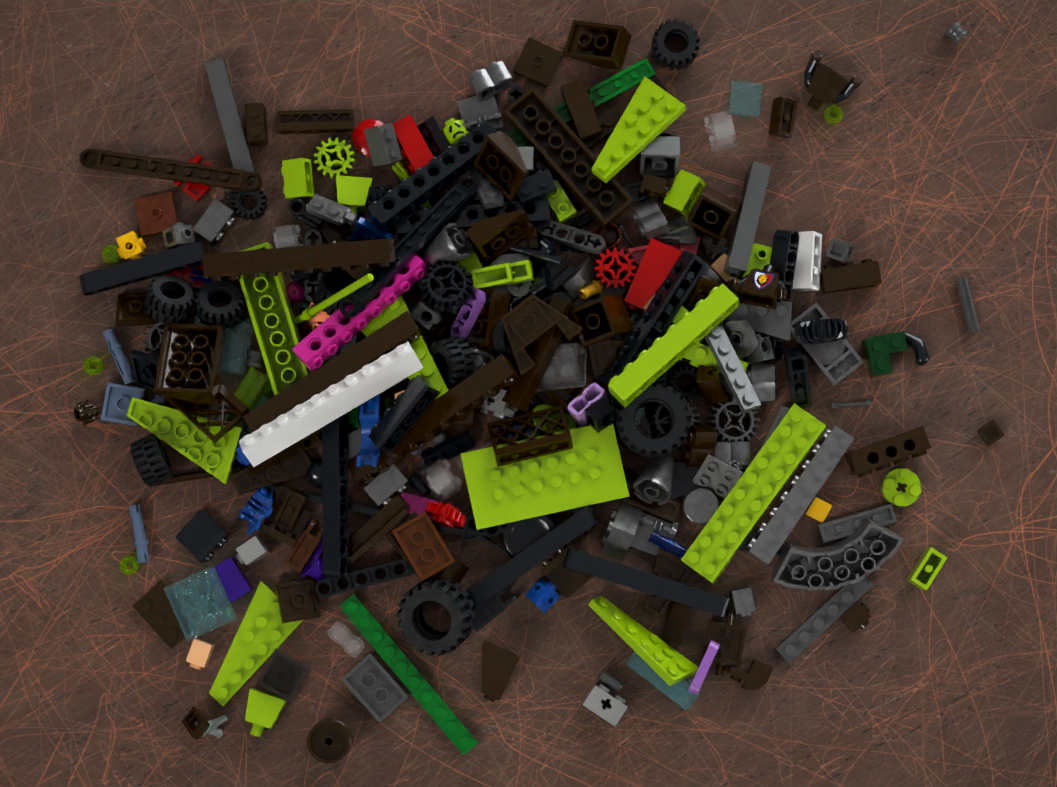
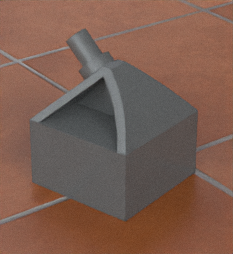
[639,132,680,178]

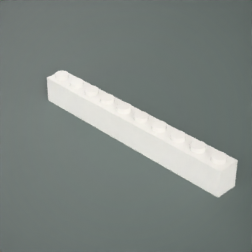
[239,342,423,467]

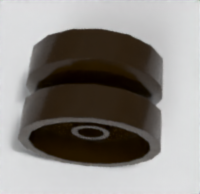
[307,718,352,764]

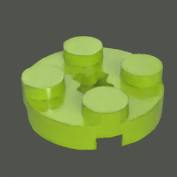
[881,468,921,507]

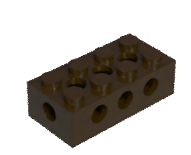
[844,426,931,478]

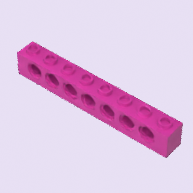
[292,254,428,372]

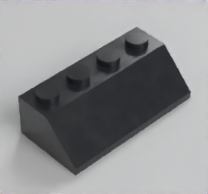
[368,375,440,453]

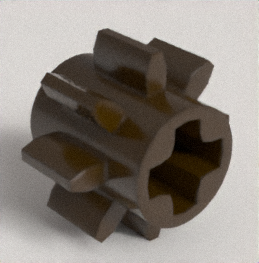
[74,400,98,425]

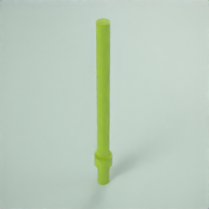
[294,273,374,324]

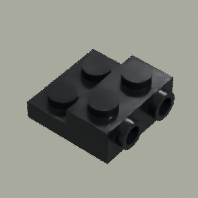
[129,350,160,391]

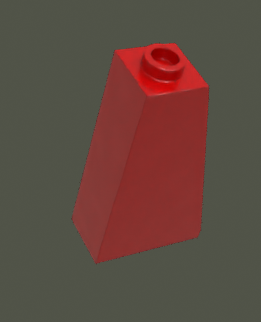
[624,238,683,312]

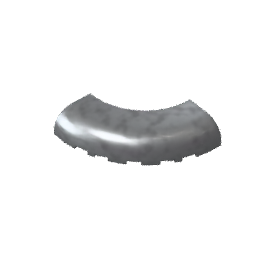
[772,517,904,591]

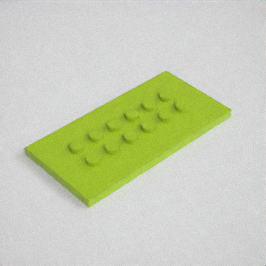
[461,423,629,530]

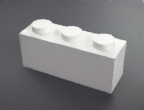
[792,231,822,292]

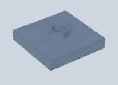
[100,382,146,427]

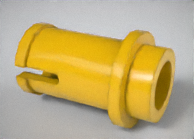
[578,280,604,301]

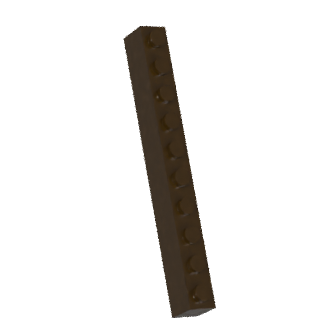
[202,238,396,281]
[243,311,423,433]
[348,354,520,484]

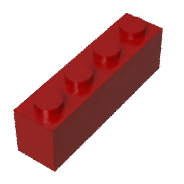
[393,114,437,187]

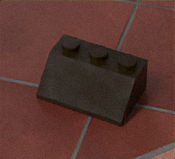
[465,289,511,350]

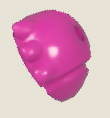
[286,282,306,303]

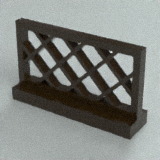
[163,382,249,443]
[487,405,573,467]

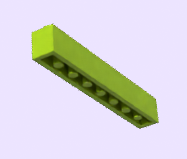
[608,284,739,407]

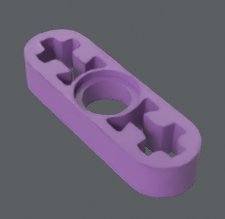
[450,288,486,340]
[688,640,720,695]

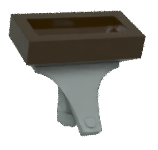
[182,706,228,740]

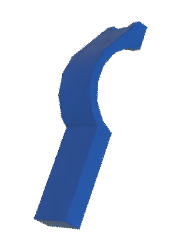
[357,392,382,467]

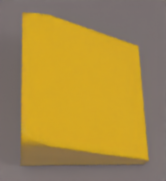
[805,497,832,523]

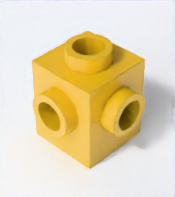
[116,231,146,261]

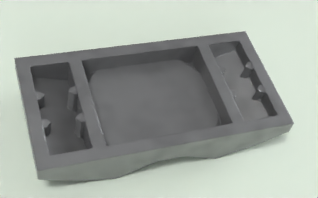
[791,302,864,386]

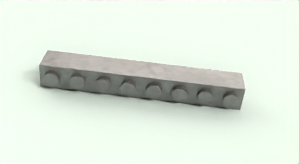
[747,425,855,566]

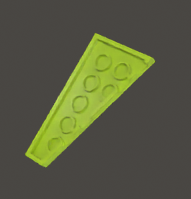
[591,77,686,183]
[360,295,449,401]
[127,397,243,485]
[209,581,304,706]
[588,596,699,686]

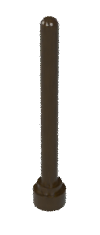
[155,461,243,486]

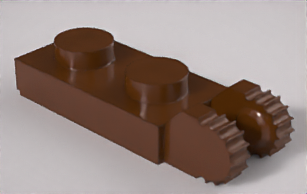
[284,518,323,573]

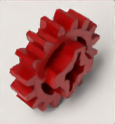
[594,247,636,290]
[425,502,467,528]

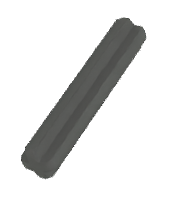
[956,277,979,333]

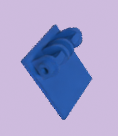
[239,487,274,536]

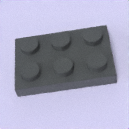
[341,653,409,723]

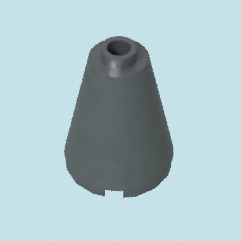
[420,223,473,269]
[633,453,674,505]

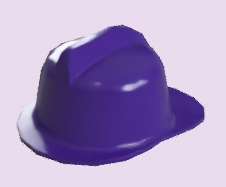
[301,538,325,581]

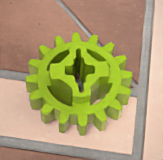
[314,137,355,179]

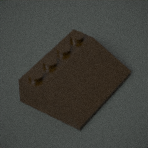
[154,324,226,404]

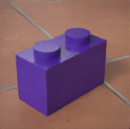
[211,557,254,602]

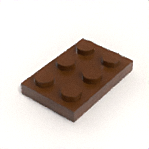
[392,511,455,582]

